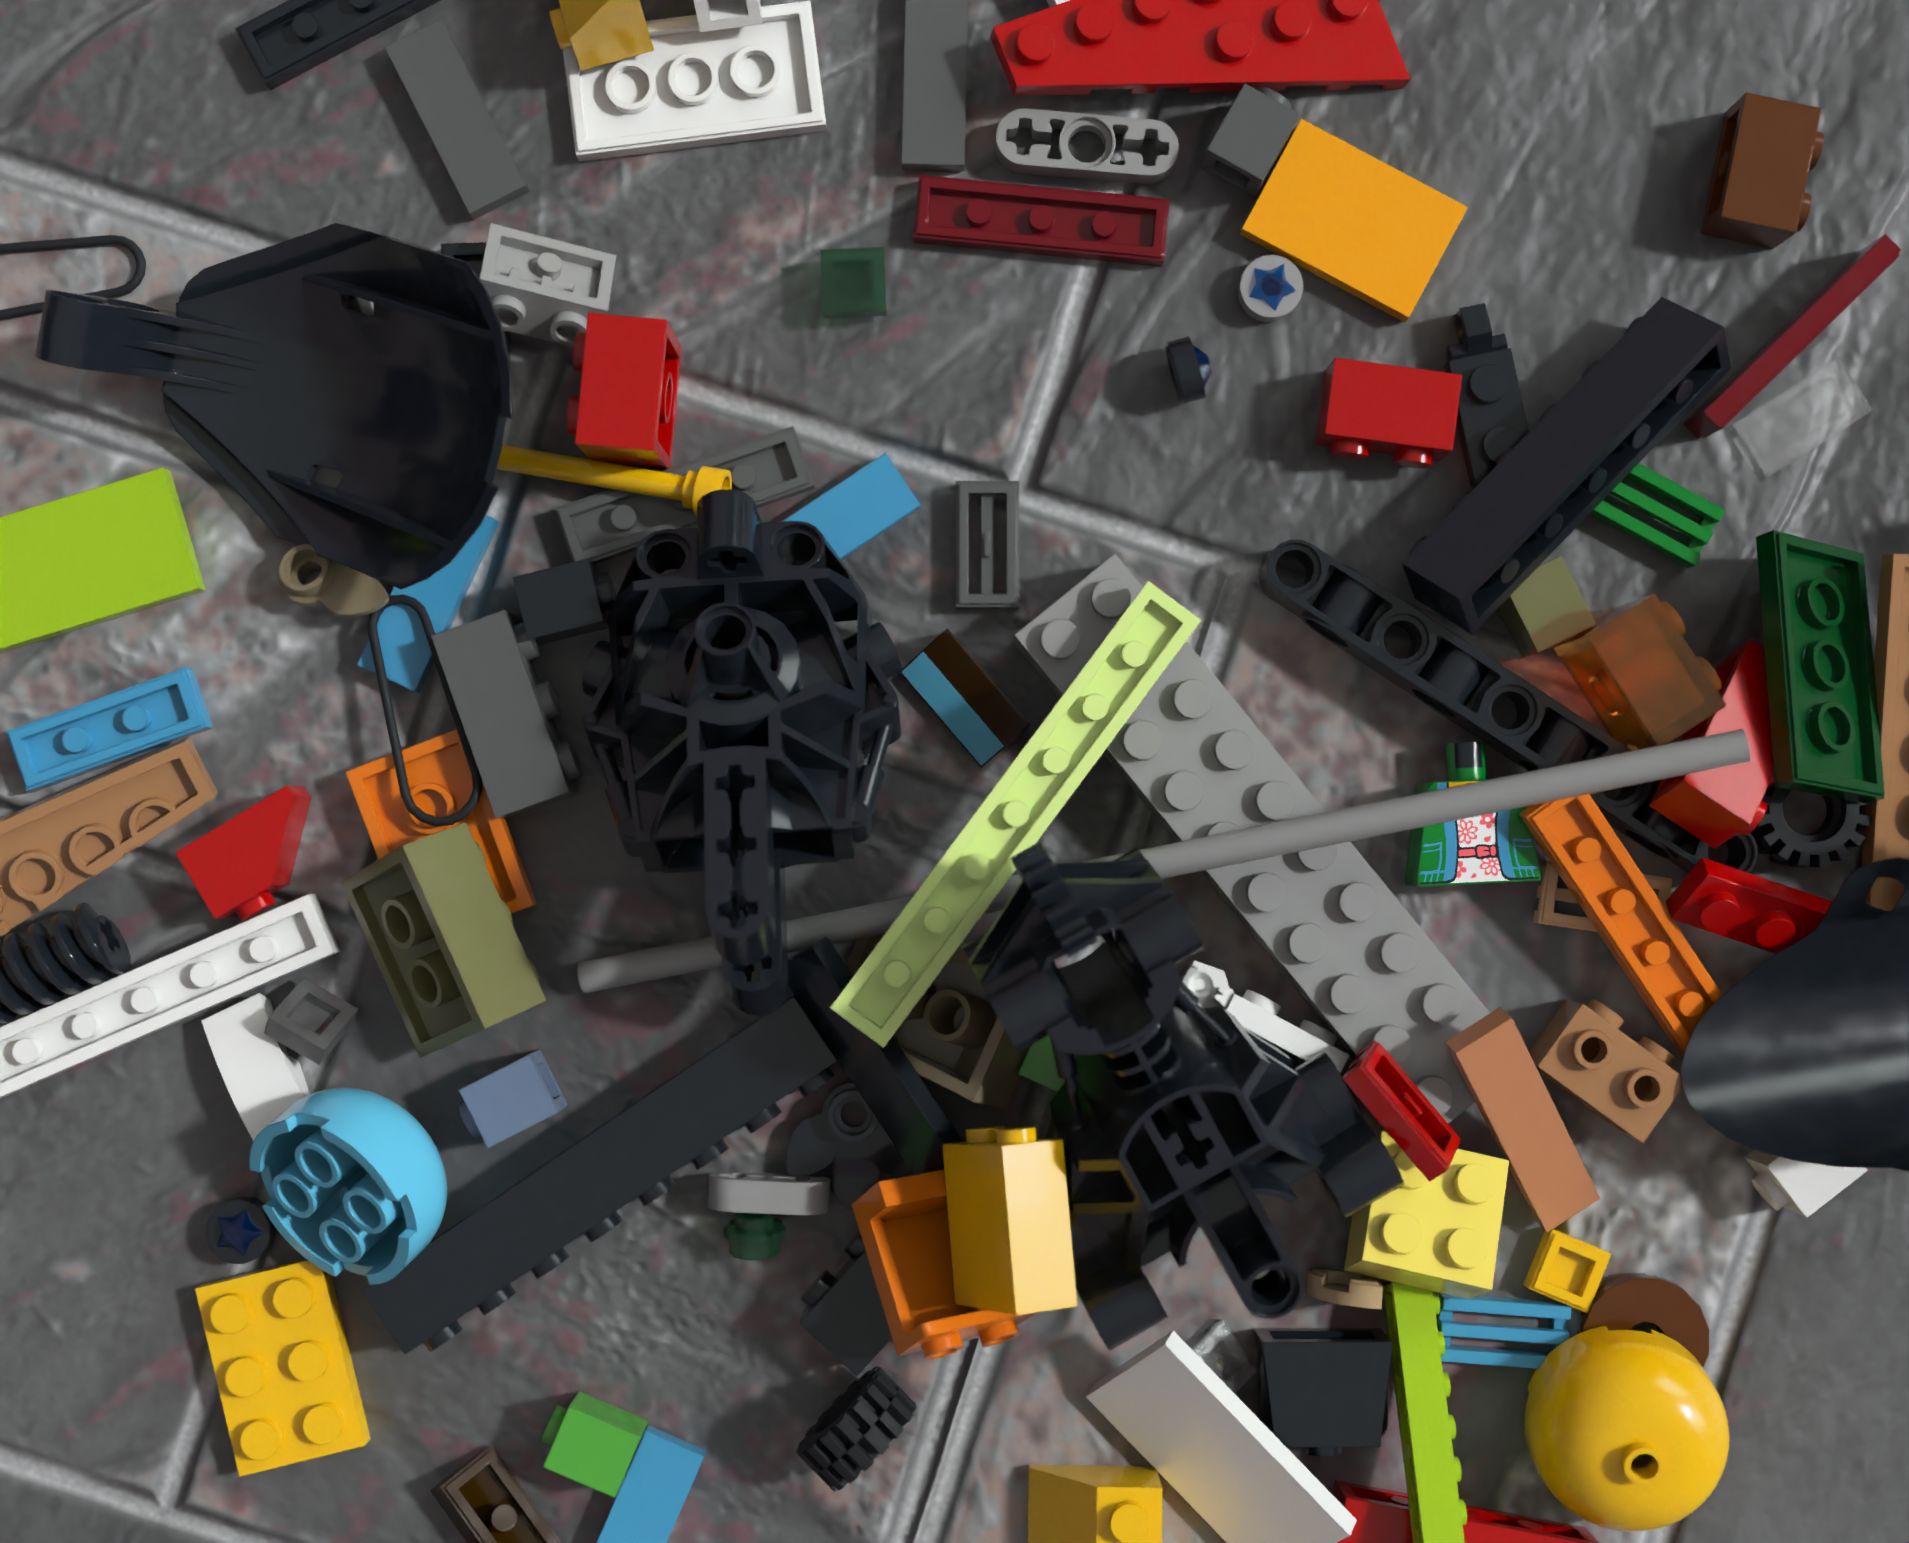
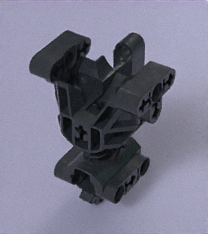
[962,842,1405,1351]

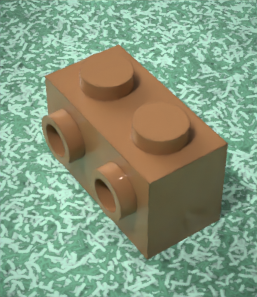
[1528,998,1682,1143]

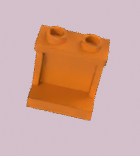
[852,1170,1037,1360]

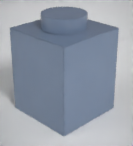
[459,1049,568,1148]

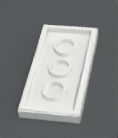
[563,1,827,162]
[1086,1331,1357,1543]

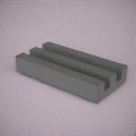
[956,481,1019,609]

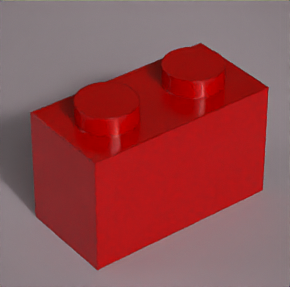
[1315,357,1462,468]

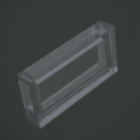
[1725,357,1873,481]

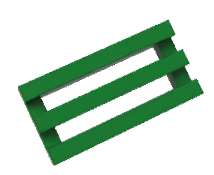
[1590,463,1726,568]

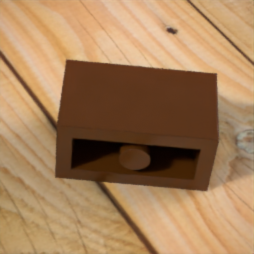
[1700,92,1824,249]

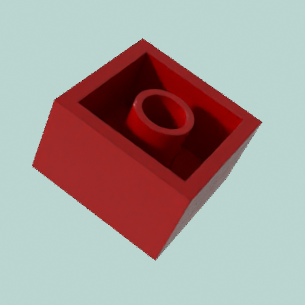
[567,312,682,471]

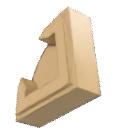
[1306,1268,1383,1310]

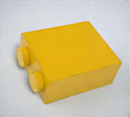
[942,1126,1077,1315]

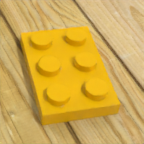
[195,1258,371,1477]

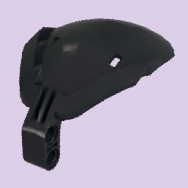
[35,223,513,589]

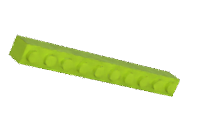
[1383,1282,1468,1543]

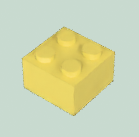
[1344,1131,1509,1300]

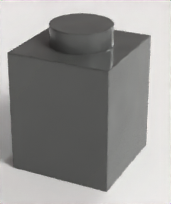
[1200,83,1301,199]

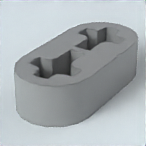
[708,1171,831,1215]

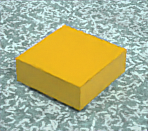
[1523,1229,1611,1313]

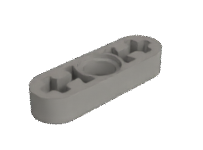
[995,108,1179,185]

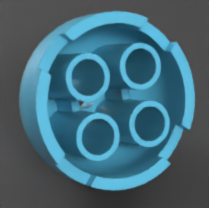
[249,1088,447,1285]

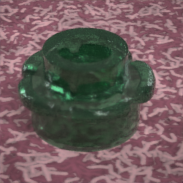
[722,1213,786,1260]

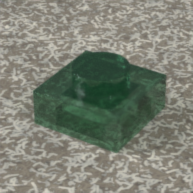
[820,247,887,319]

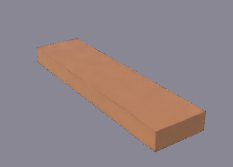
[1445,1007,1600,1233]

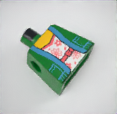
[1405,742,1541,886]

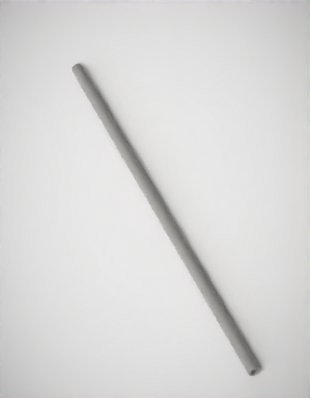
[577,729,1750,993]

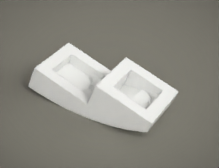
[201,993,310,1141]

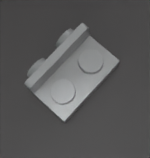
[479,223,616,347]

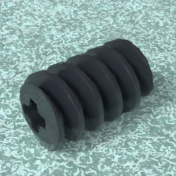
[0,902,131,1023]

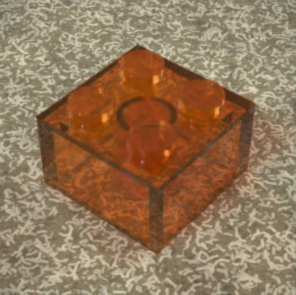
[1553,594,1727,751]

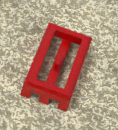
[1342,1040,1461,1182]

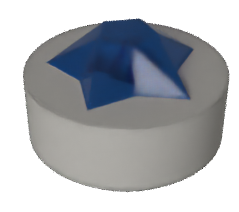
[1237,255,1303,323]

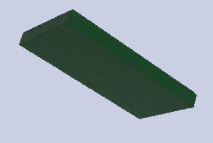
[1756,530,1885,803]

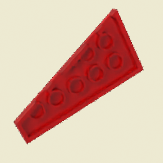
[990,0,1411,96]

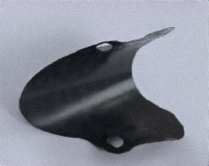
[1680,857,1909,1171]

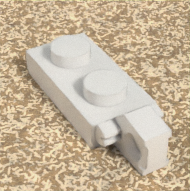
[1182,961,1349,1073]

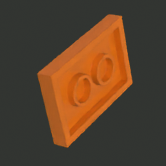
[346,729,538,915]

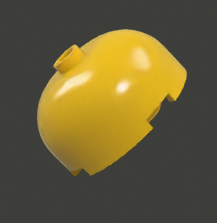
[1523,1326,1729,1532]

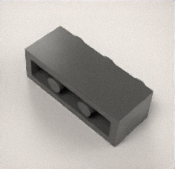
[431,610,583,819]

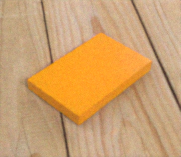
[1239,119,1468,322]

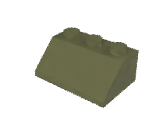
[341,822,546,1058]

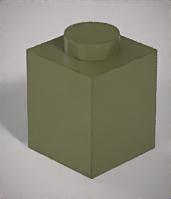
[1498,555,1596,658]

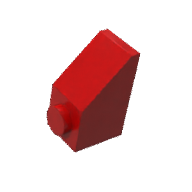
[175,785,311,922]

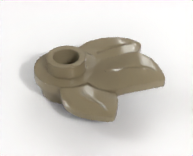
[279,544,389,617]

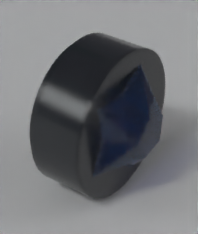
[1165,336,1212,404]
[206,1196,276,1264]

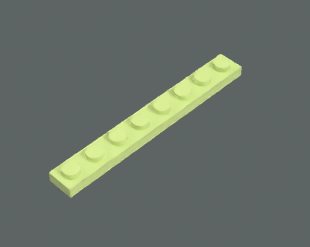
[830,581,1201,1048]

